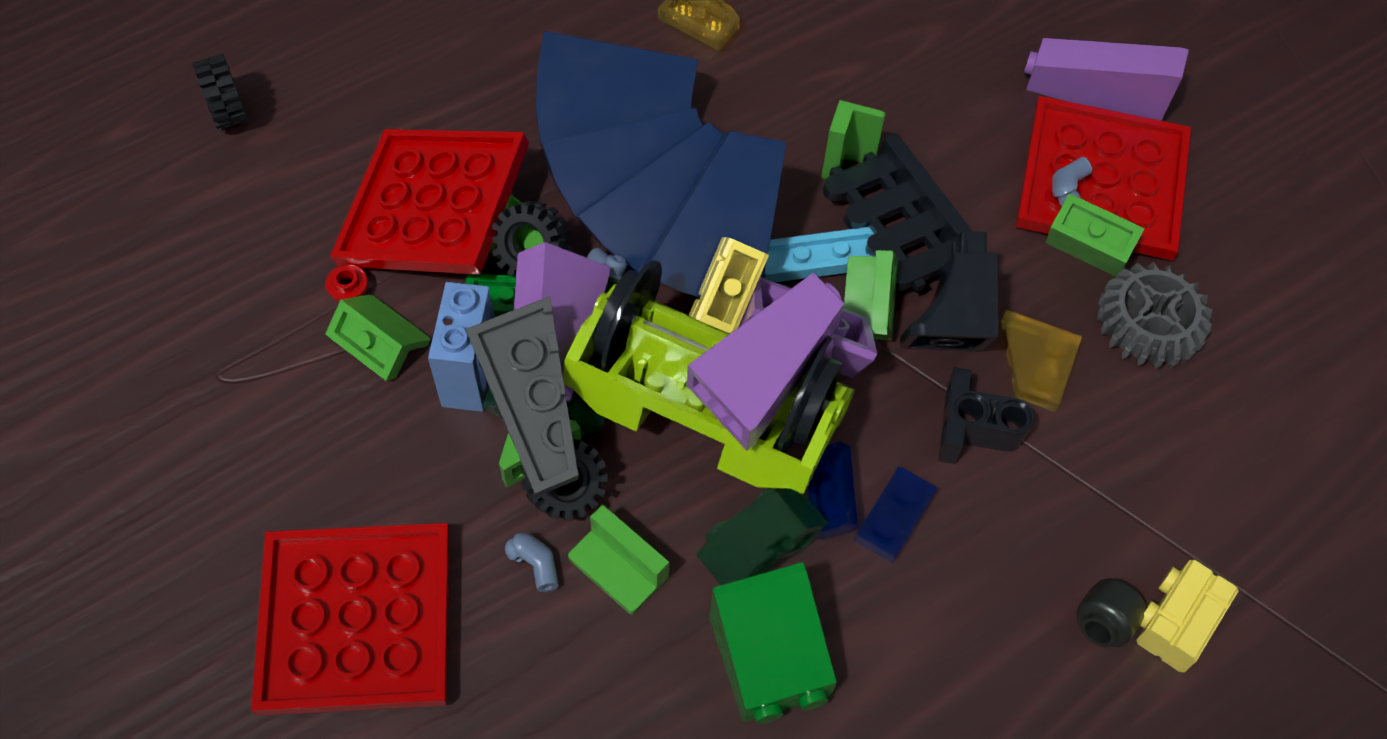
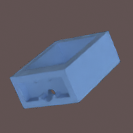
[428,282,495,412]

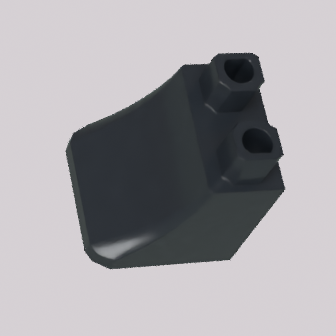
[900,231,998,352]

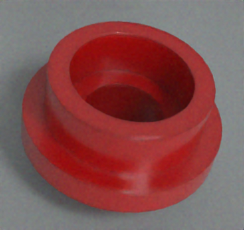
[326,265,368,302]

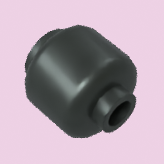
[1076,579,1146,647]

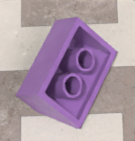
[738,277,877,378]

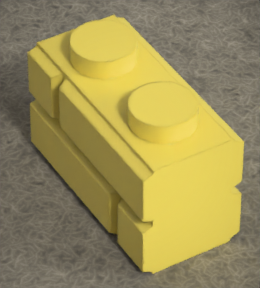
[689,237,769,334]
[1136,560,1239,673]

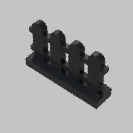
[823,133,972,293]

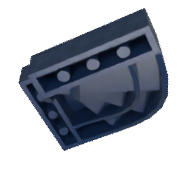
[535,31,786,297]

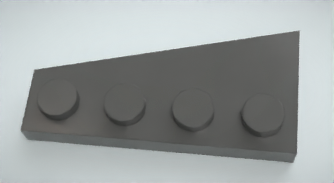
[466,296,578,497]

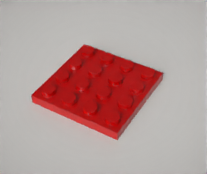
[1015,96,1191,261]
[330,129,529,275]
[251,523,450,716]

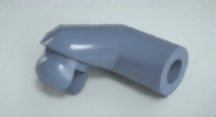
[1052,157,1092,207]
[587,248,627,284]
[505,532,559,592]

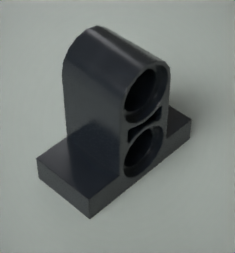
[938,367,1034,464]

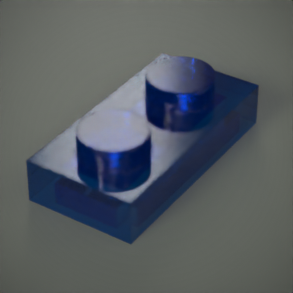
[808,441,858,540]
[854,466,937,563]

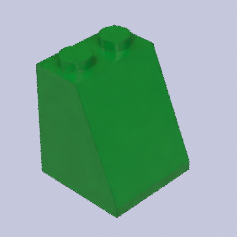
[709,562,837,724]

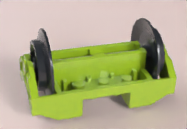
[562,260,855,494]

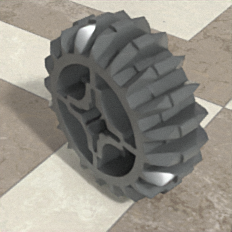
[1096,261,1213,370]

